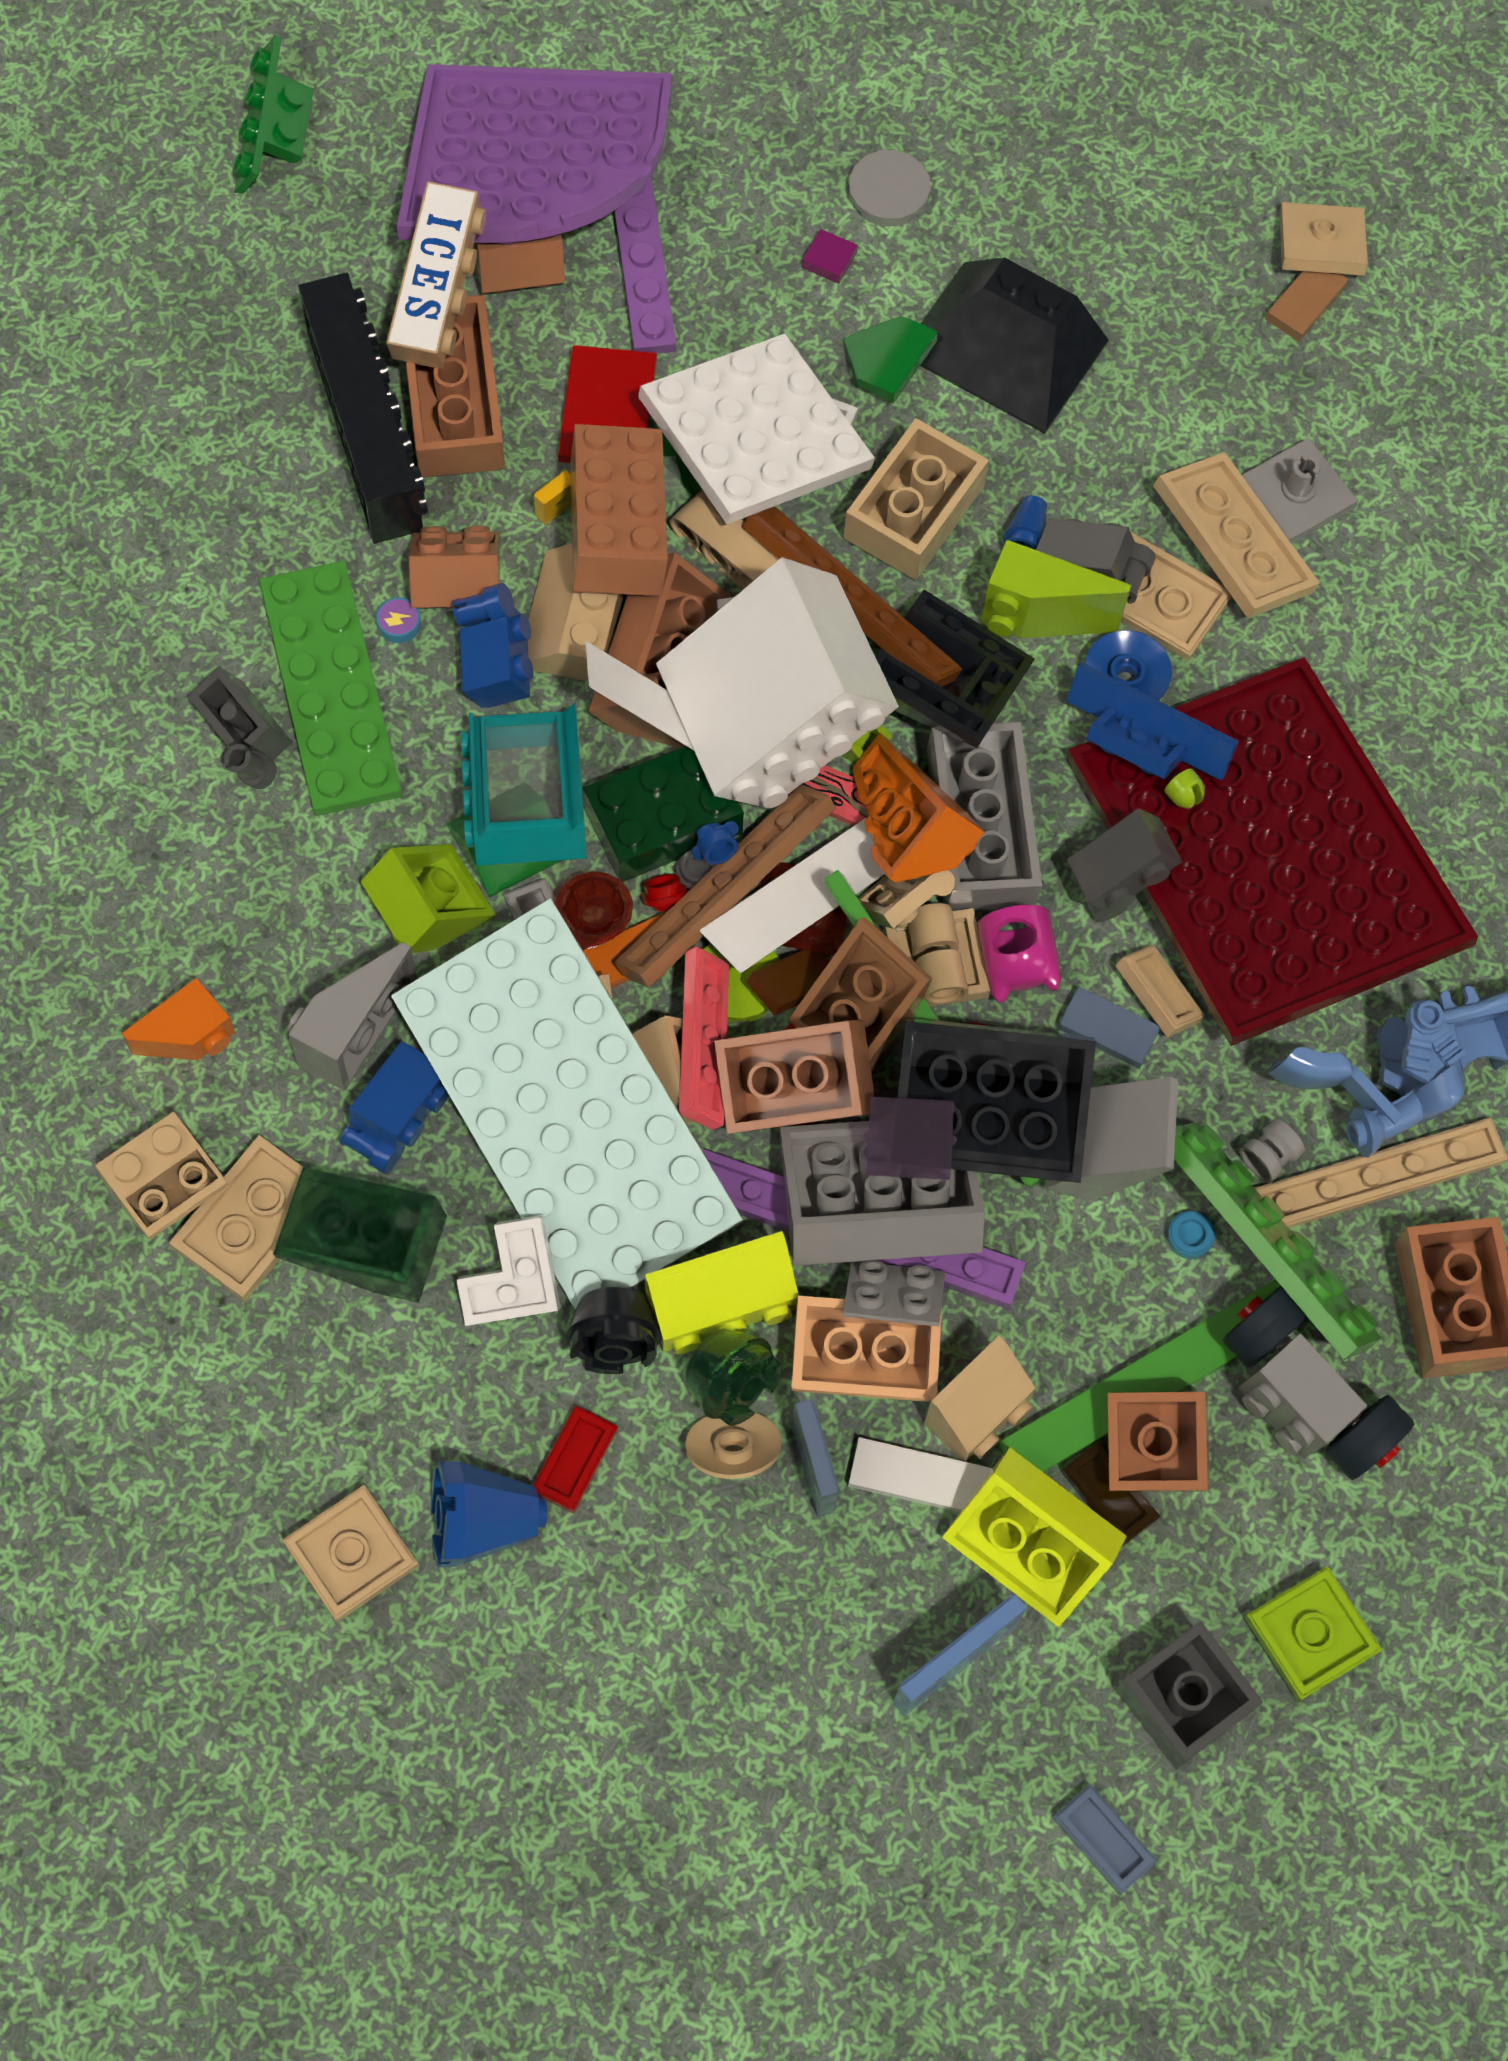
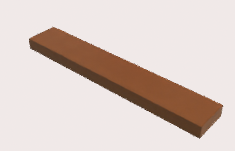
[743,506,962,687]

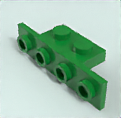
[233,35,313,194]

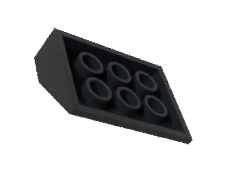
[891,1018,1096,1183]

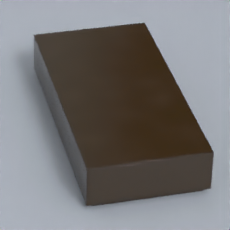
[1061,1441,1161,1548]

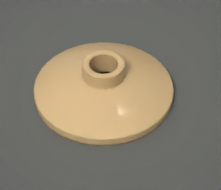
[685,1410,782,1479]

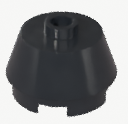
[565,1287,661,1374]

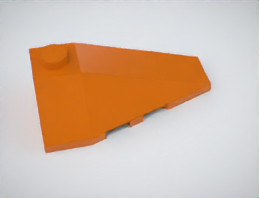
[852,733,985,883]

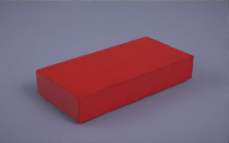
[533,1405,618,1514]

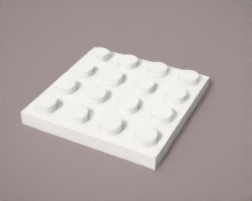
[638,334,875,524]

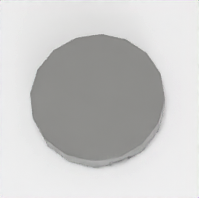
[848,150,931,227]

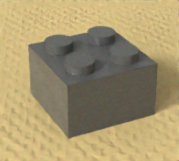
[1116,1621,1263,1770]

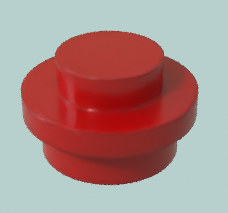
[642,874,688,912]

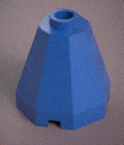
[430,1461,547,1567]

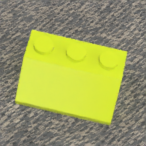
[645,1231,799,1354]
[942,1447,1127,1627]

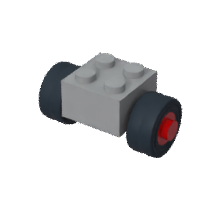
[1223,1286,1415,1480]

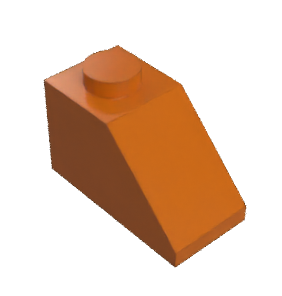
[122,978,235,1060]

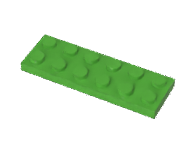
[259,560,403,816]
[1174,1123,1382,1360]

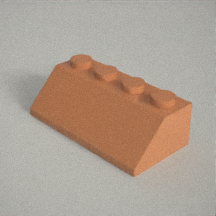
[589,552,732,748]

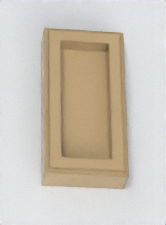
[1115,945,1205,1038]

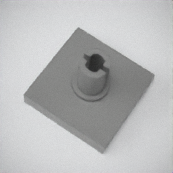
[1242,437,1358,544]

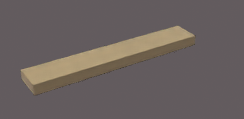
[1255,1117,1508,1228]

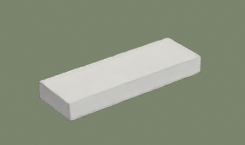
[848,1437,992,1512]

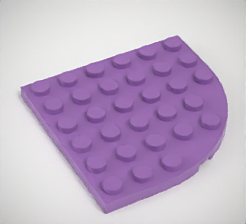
[397,64,673,245]

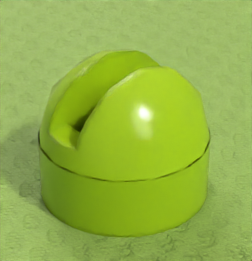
[1165,769,1205,809]

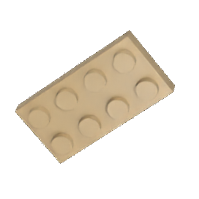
[1153,452,1320,619]

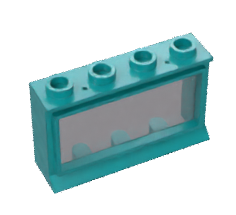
[461,702,587,866]

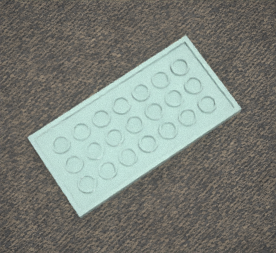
[391,898,744,1310]

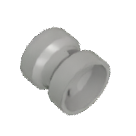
[1239,1118,1305,1184]

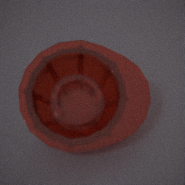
[555,871,633,950]

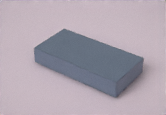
[1058,986,1160,1069]
[1052,1784,1158,1896]

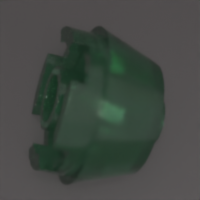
[686,1328,782,1426]

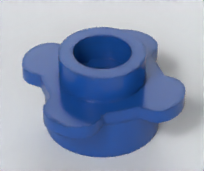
[691,821,739,865]

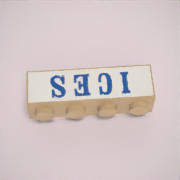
[387,181,487,369]

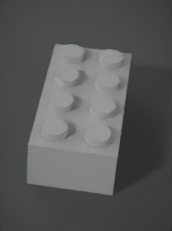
[926,722,1042,911]

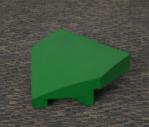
[843,316,938,404]

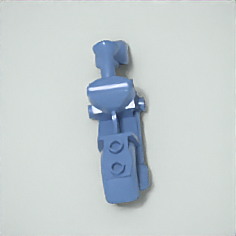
[1267,986,1508,1158]

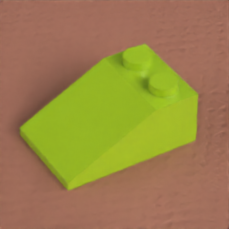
[981,540,1131,638]

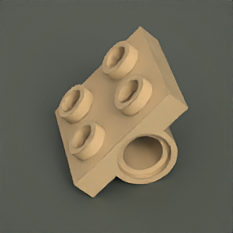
[883,903,991,1006]

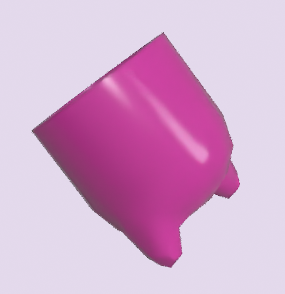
[978,905,1061,1003]

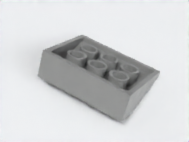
[780,1119,985,1266]

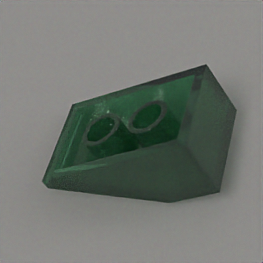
[273,1167,447,1303]

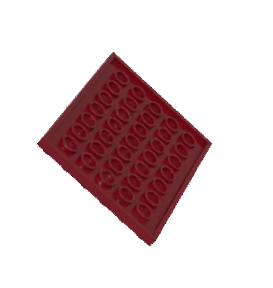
[1067,657,1478,1046]

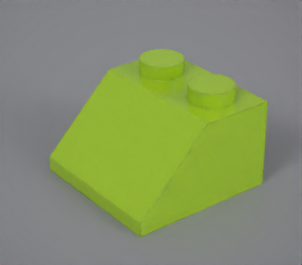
[360,844,496,953]

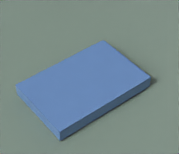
[893,1595,1027,1717]

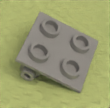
[843,1260,946,1327]

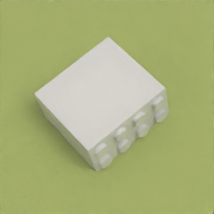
[656,557,899,809]

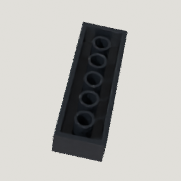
[298,272,428,544]

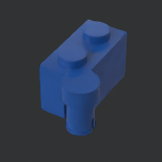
[453,583,533,708]
[340,1041,449,1175]

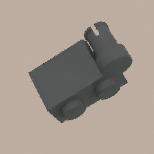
[1036,519,1156,604]
[187,666,292,790]
[1067,809,1182,922]

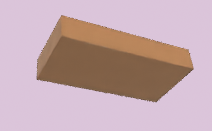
[1265,271,1349,342]

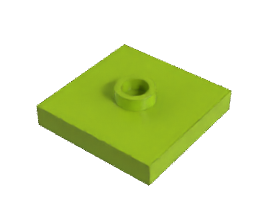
[1244,1566,1382,1703]

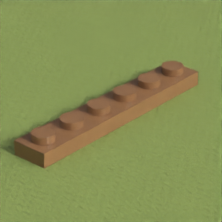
[614,784,836,988]

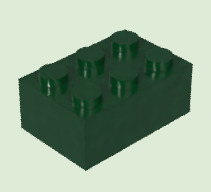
[583,746,744,883]

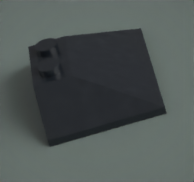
[920,257,1109,434]
[875,589,1035,748]

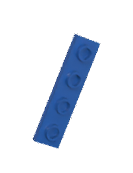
[1066,662,1239,781]

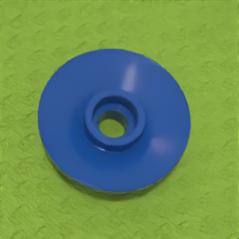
[1085,630,1172,701]

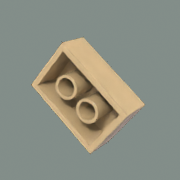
[843,418,989,581]

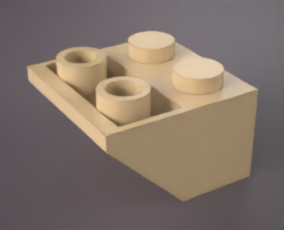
[95,1111,228,1240]

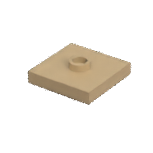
[1279,202,1368,276]
[282,1485,419,1623]

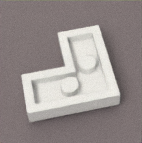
[457,1215,561,1326]

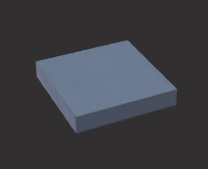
[792,1399,840,1517]

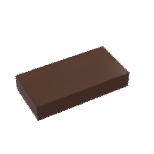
[747,945,830,1016]

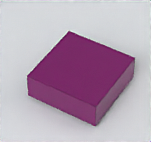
[802,229,858,284]

